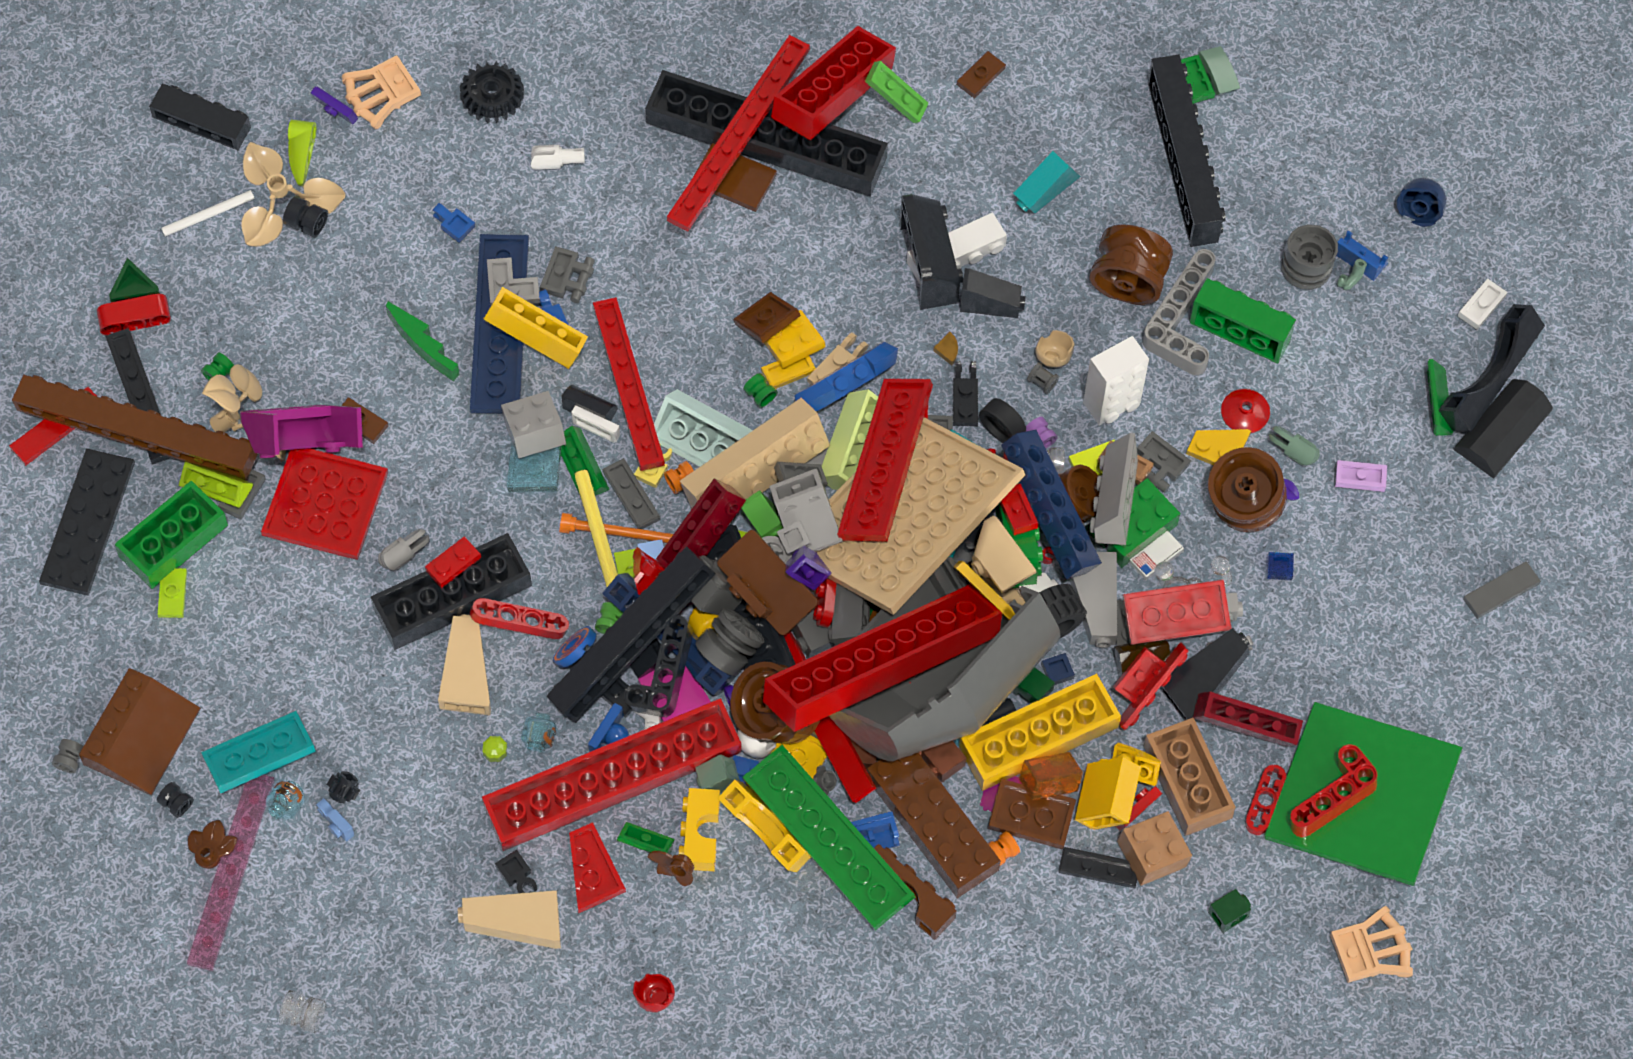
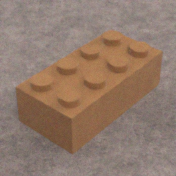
[1144,718,1236,836]

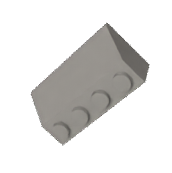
[1090,433,1138,545]

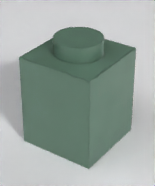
[695,754,740,793]

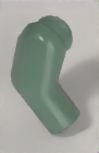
[1337,259,1367,290]

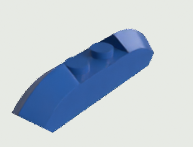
[794,342,898,412]

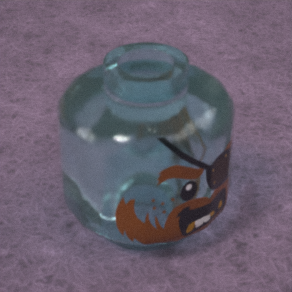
[521,713,557,752]
[266,781,305,819]

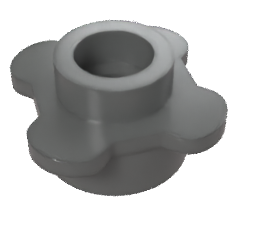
[813,765,837,795]

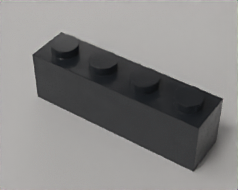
[149,83,251,151]

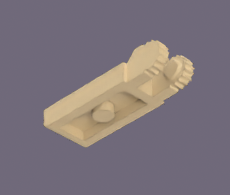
[807,332,869,384]

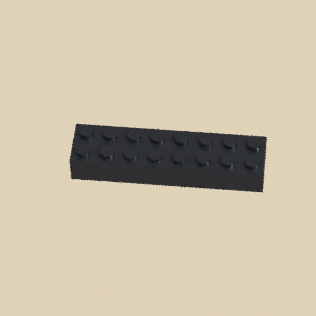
[1147,54,1226,247]

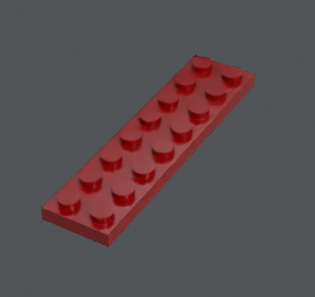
[837,379,933,542]

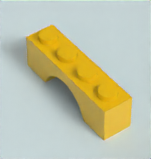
[718,780,811,873]

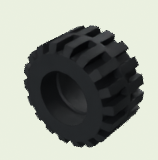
[1024,584,1087,638]

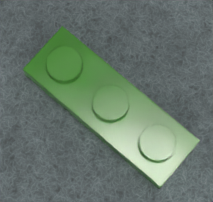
[865,61,928,123]

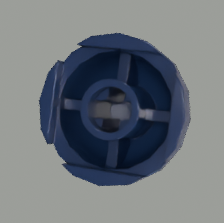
[1397,177,1447,227]

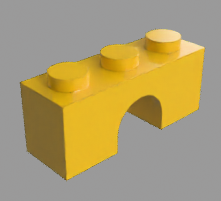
[679,788,720,872]

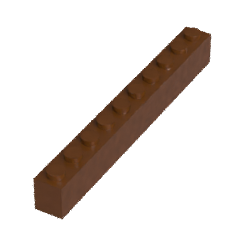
[12,374,258,480]

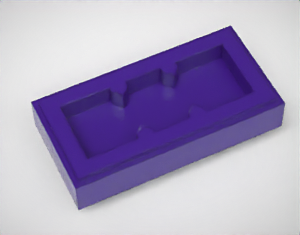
[310,86,358,125]

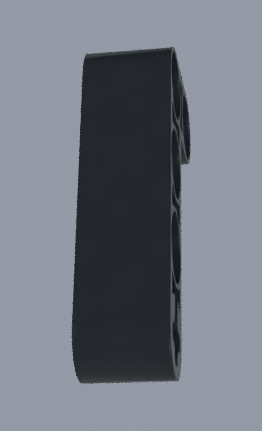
[623,615,693,717]

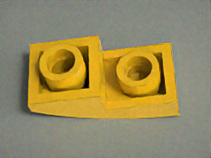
[1112,742,1161,786]

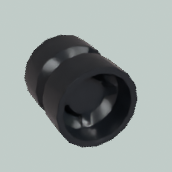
[283,196,328,238]

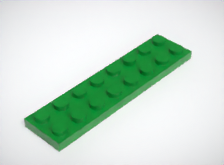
[742,745,915,931]

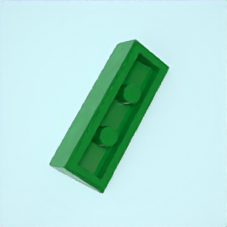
[1427,359,1453,436]
[557,425,610,497]

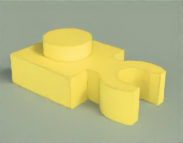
[634,444,672,488]

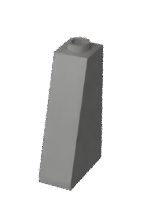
[1069,552,1117,648]

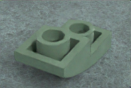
[1198,46,1240,96]

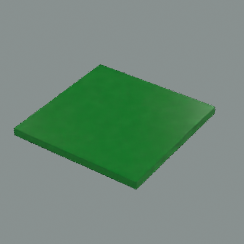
[1265,702,1463,886]

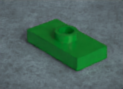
[1181,54,1215,104]

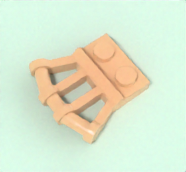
[342,55,421,129]
[1330,906,1413,983]

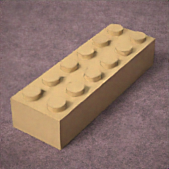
[680,398,830,508]

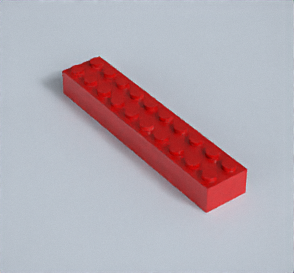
[763,584,1002,732]
[482,698,742,851]

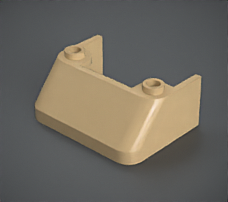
[971,516,1036,607]

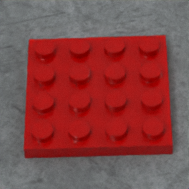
[261,448,388,560]

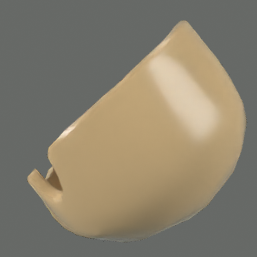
[1035,330,1075,368]

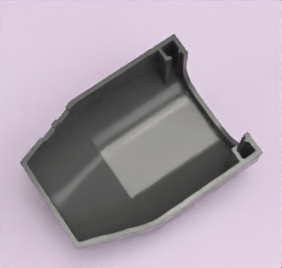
[830,556,1060,761]

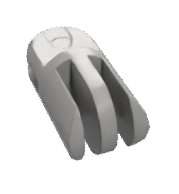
[378,528,429,570]

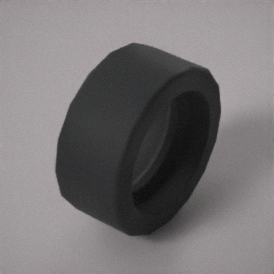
[979,398,1026,443]

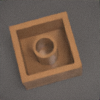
[1117,811,1192,886]

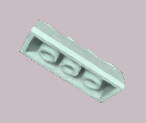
[654,389,753,467]

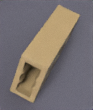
[438,615,491,715]
[458,891,561,949]

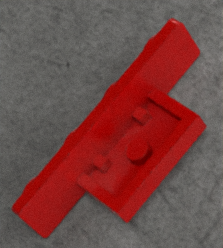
[1113,642,1189,730]

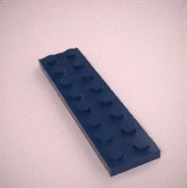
[470,234,529,414]

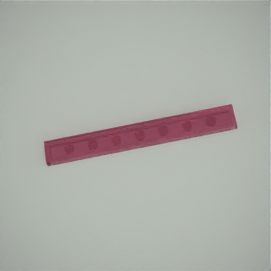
[187,775,275,971]

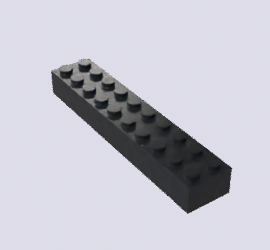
[645,70,888,197]

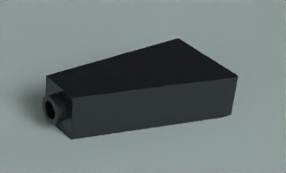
[1160,628,1250,722]

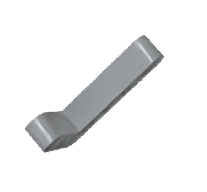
[1143,249,1215,375]

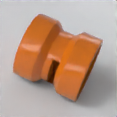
[664,461,694,494]
[988,831,1020,866]

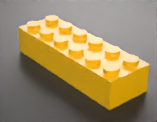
[959,674,1121,791]

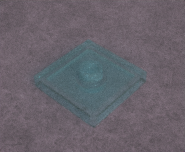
[507,445,561,492]

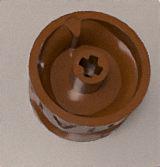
[1089,225,1173,305]
[1208,447,1287,533]
[730,662,820,744]

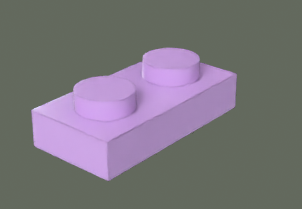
[1335,460,1387,492]

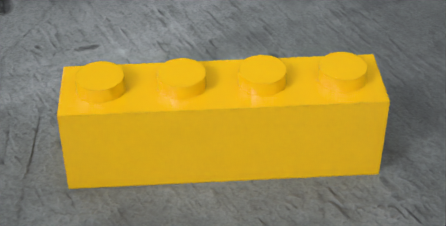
[484,287,588,369]

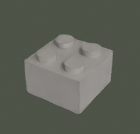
[501,391,566,458]

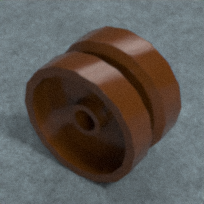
[1058,464,1100,523]

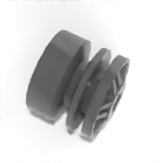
[1281,224,1338,290]
[696,608,764,676]

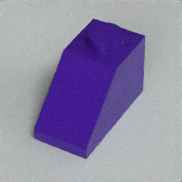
[785,545,832,590]

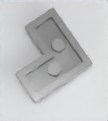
[487,257,540,305]

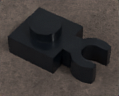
[495,849,537,894]

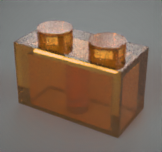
[1019,752,1083,800]

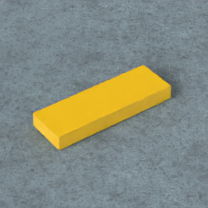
[953,561,1015,621]

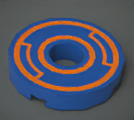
[553,626,596,668]

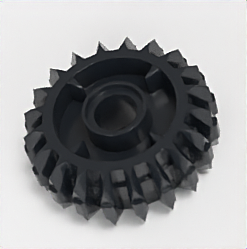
[460,61,524,123]

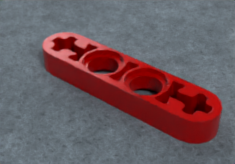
[470,598,569,639]

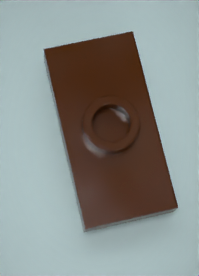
[956,51,1006,99]
[341,397,389,444]

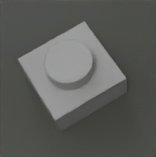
[777,520,812,556]

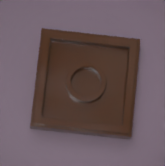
[733,292,801,343]

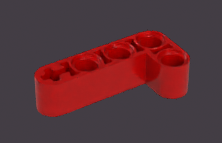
[1291,744,1377,837]

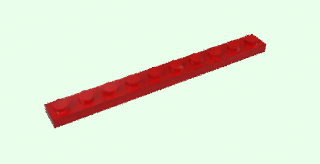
[667,35,810,232]

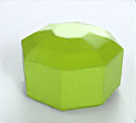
[482,736,507,762]

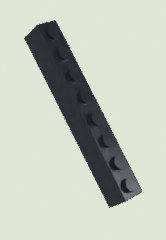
[547,546,716,723]

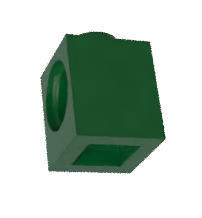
[1208,889,1251,933]

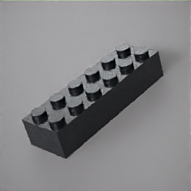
[371,533,532,650]

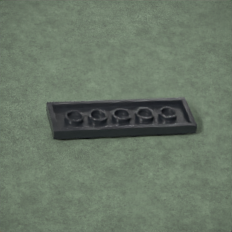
[39,448,135,596]

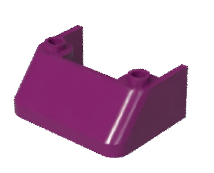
[240,405,363,458]

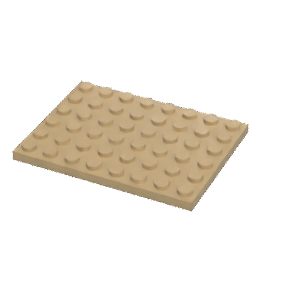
[816,418,1025,615]

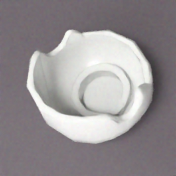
[737,729,777,759]

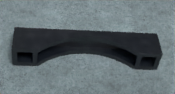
[1439,304,1545,432]

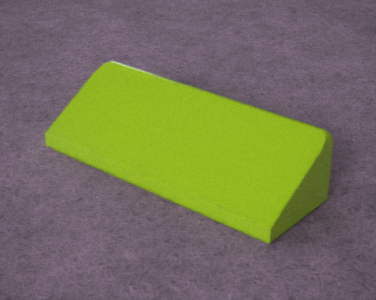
[178,462,254,507]

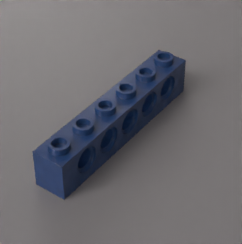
[1001,429,1102,579]

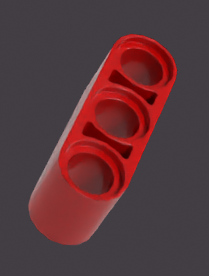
[96,294,171,335]

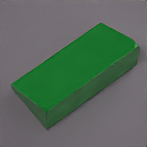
[617,822,675,854]

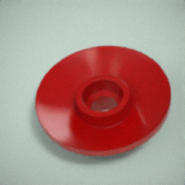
[1221,389,1270,433]

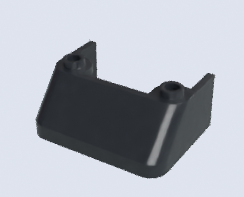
[899,194,963,310]

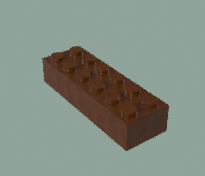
[867,753,1001,899]

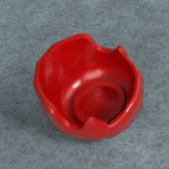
[633,973,675,1013]

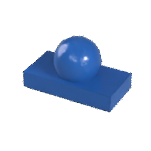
[588,703,629,752]

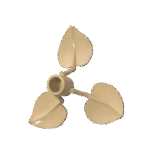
[241,142,346,246]
[202,364,286,462]

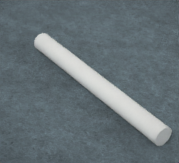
[161,190,254,237]

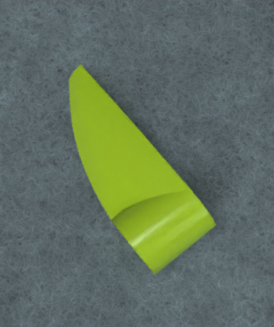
[288,119,317,187]

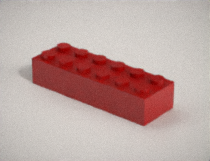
[771,26,896,140]

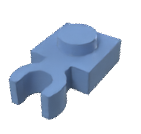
[316,798,354,842]

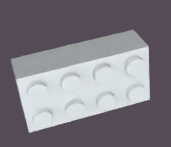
[1083,336,1149,425]

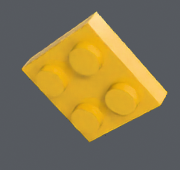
[764,310,826,368]

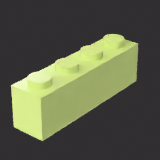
[822,389,878,490]

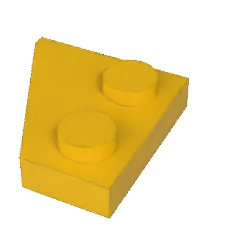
[1186,429,1251,465]

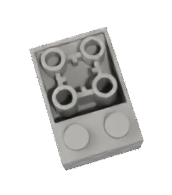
[769,468,843,552]

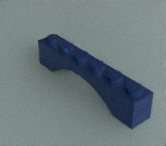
[602,573,737,696]

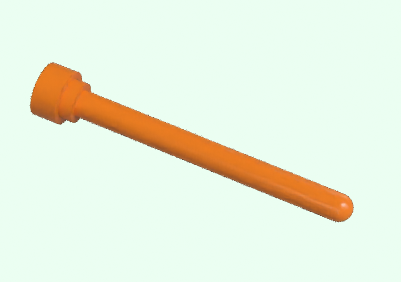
[559,513,673,543]

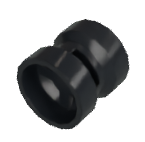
[157,782,194,818]

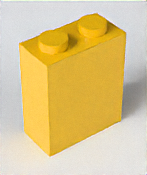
[1075,755,1141,830]

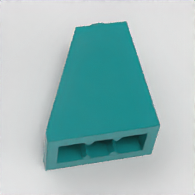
[1013,151,1081,213]

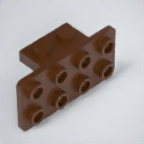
[717,530,818,635]

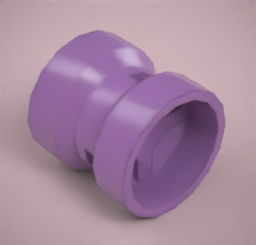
[1026,417,1058,448]

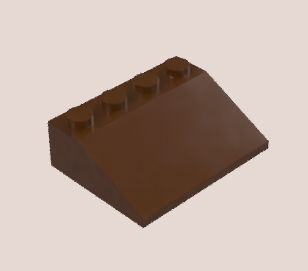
[79,668,201,796]

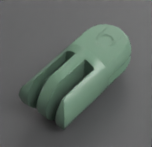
[1269,425,1320,466]

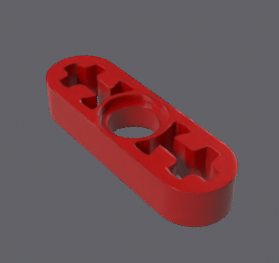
[1245,765,1286,835]

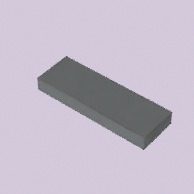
[602,458,661,529]
[1463,561,1541,619]

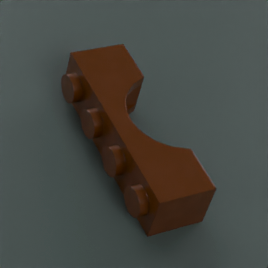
[874,844,957,940]

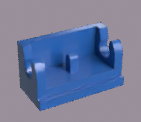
[1337,230,1389,281]
[851,811,900,849]

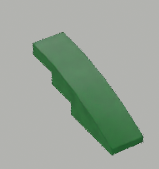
[386,301,459,382]

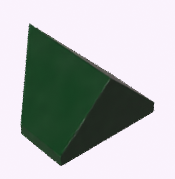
[109,258,160,303]

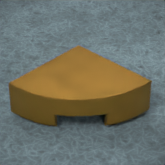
[933,331,958,365]

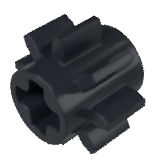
[326,771,360,803]

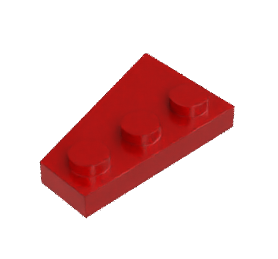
[569,822,626,914]

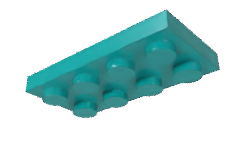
[201,711,316,794]

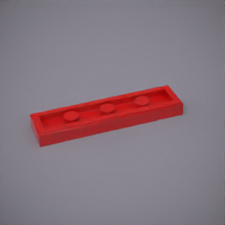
[9,387,98,466]

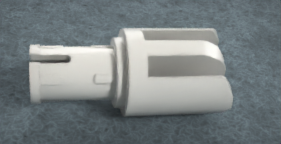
[531,145,585,170]

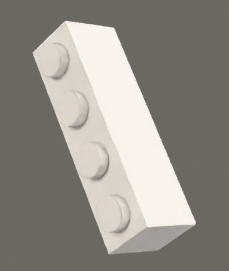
[907,212,1007,286]

